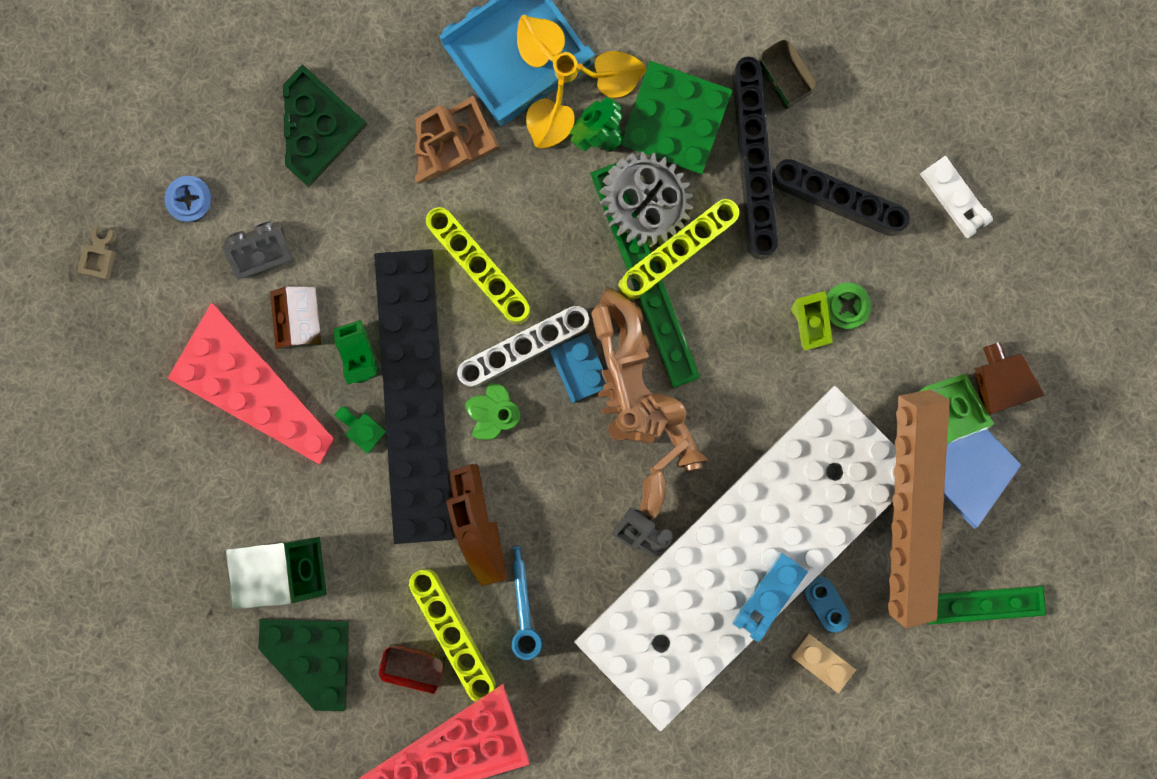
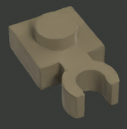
[77,226,117,280]

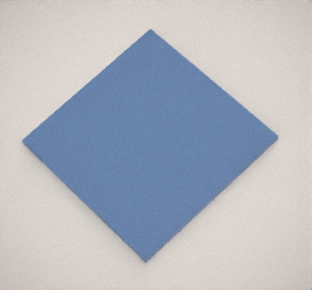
[944,429,1021,529]

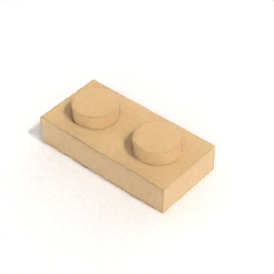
[790,633,856,694]

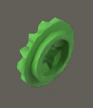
[827,283,871,329]

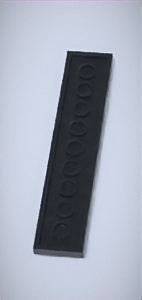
[374,249,453,544]

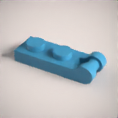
[732,553,808,642]

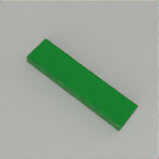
[927,585,1046,625]

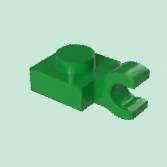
[334,406,386,454]

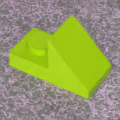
[791,291,833,351]

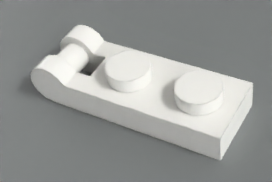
[920,156,993,238]

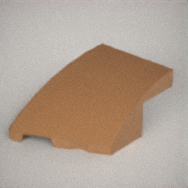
[415,95,500,184]

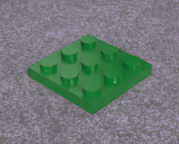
[621,60,733,174]

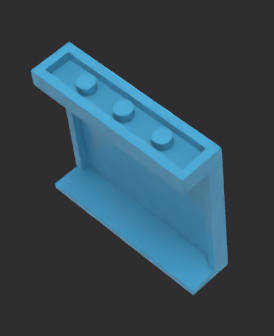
[439,0,595,127]

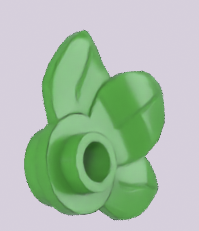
[465,383,521,440]

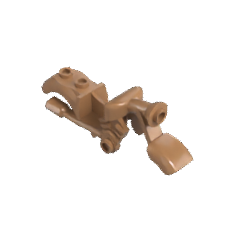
[591,287,708,520]

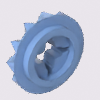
[164,176,212,223]

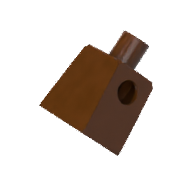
[975,342,1045,414]

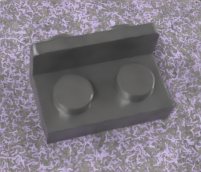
[222,221,292,280]

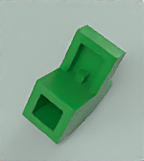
[334,319,379,385]

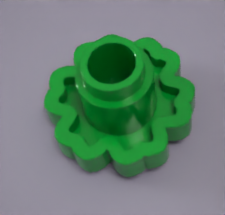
[570,97,623,152]

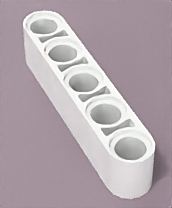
[457,306,589,388]

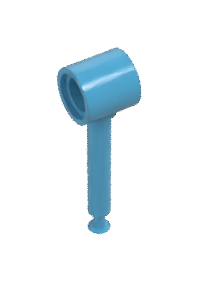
[512,546,544,660]

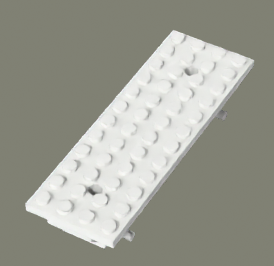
[574,386,896,732]

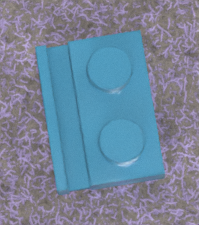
[549,333,606,403]

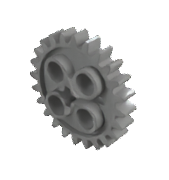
[600,152,693,247]

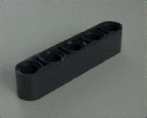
[772,159,910,236]

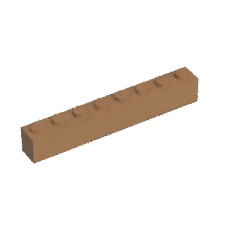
[888,389,950,629]

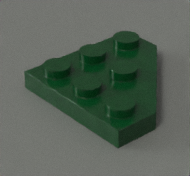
[283,64,367,188]
[258,618,349,711]

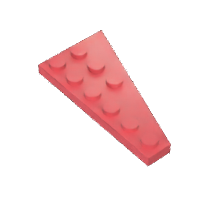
[168,303,335,464]
[358,683,529,779]

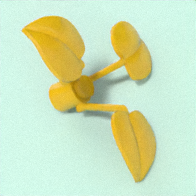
[517,15,646,149]

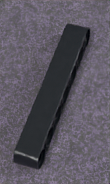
[732,56,778,260]

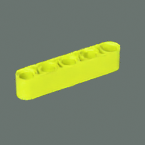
[618,199,739,300]
[426,207,530,324]
[409,568,496,702]

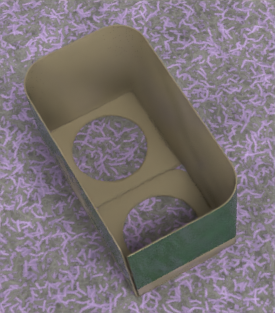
[759,39,816,109]

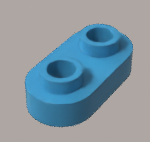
[804,576,850,632]

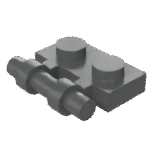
[611,507,673,557]

